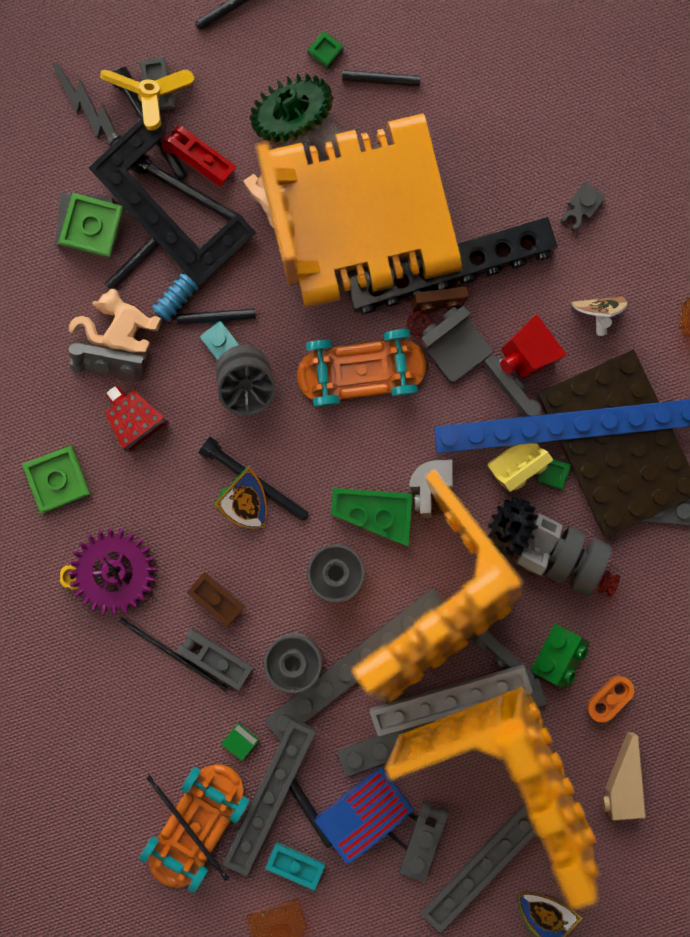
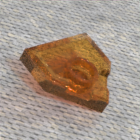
[247,899,306,937]

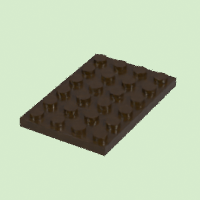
[537,349,690,537]

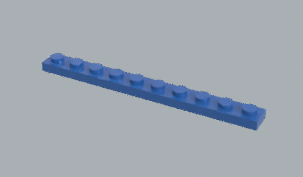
[434,399,690,454]

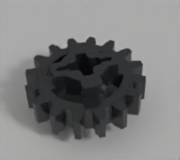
[488,497,539,556]

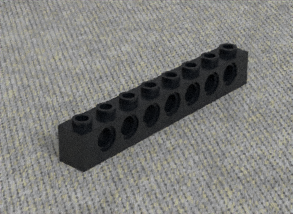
[348,217,558,315]

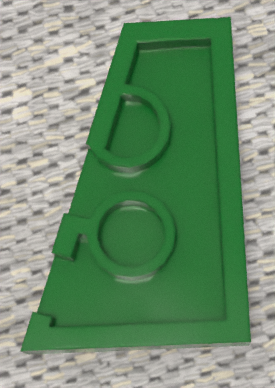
[331,488,412,547]

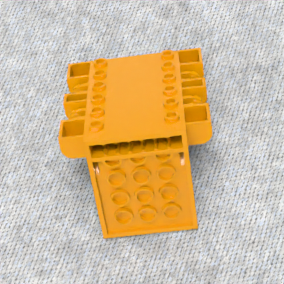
[256,113,462,309]
[352,470,522,703]
[386,686,599,908]

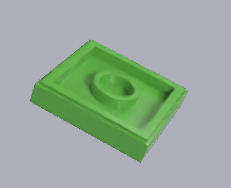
[58,193,125,259]
[22,445,92,514]

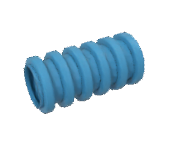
[152,273,199,322]

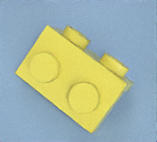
[488,443,553,492]

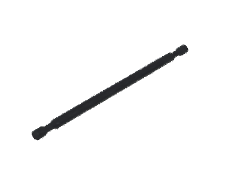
[119,618,228,691]
[146,775,229,881]

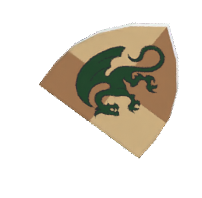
[571,296,627,336]

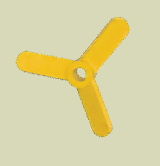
[100,70,194,130]

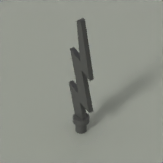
[52,62,122,146]

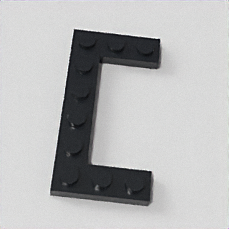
[89,117,256,287]

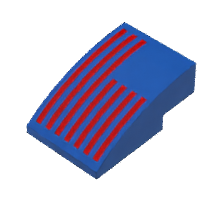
[315,766,414,865]

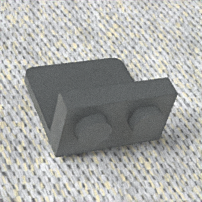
[420,306,492,382]

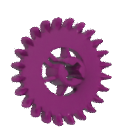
[68,528,157,616]

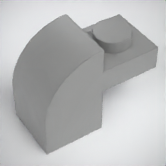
[409,460,453,518]
[516,513,563,576]

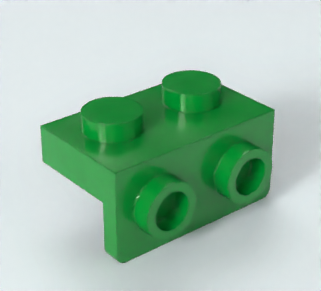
[530,624,590,689]

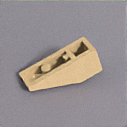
[602,732,645,820]

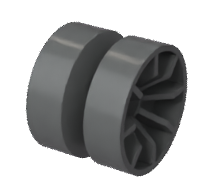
[215,345,275,416]
[545,525,612,596]
[307,544,365,602]
[264,632,322,693]

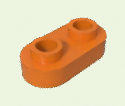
[587,676,634,723]

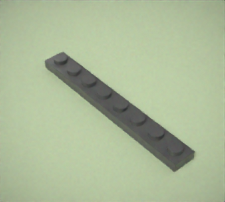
[265,588,445,741]
[337,677,547,777]

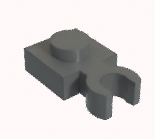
[560,182,605,232]

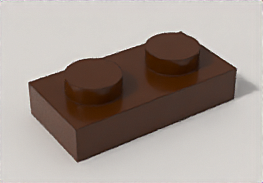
[411,287,469,314]
[187,572,245,627]

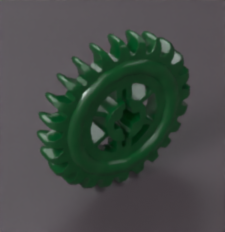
[249,74,333,143]

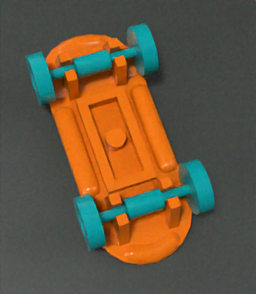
[297,329,426,408]
[138,764,250,894]

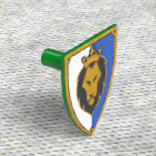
[213,466,267,529]
[517,893,583,937]

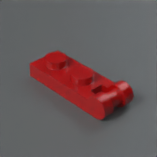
[161,126,237,187]

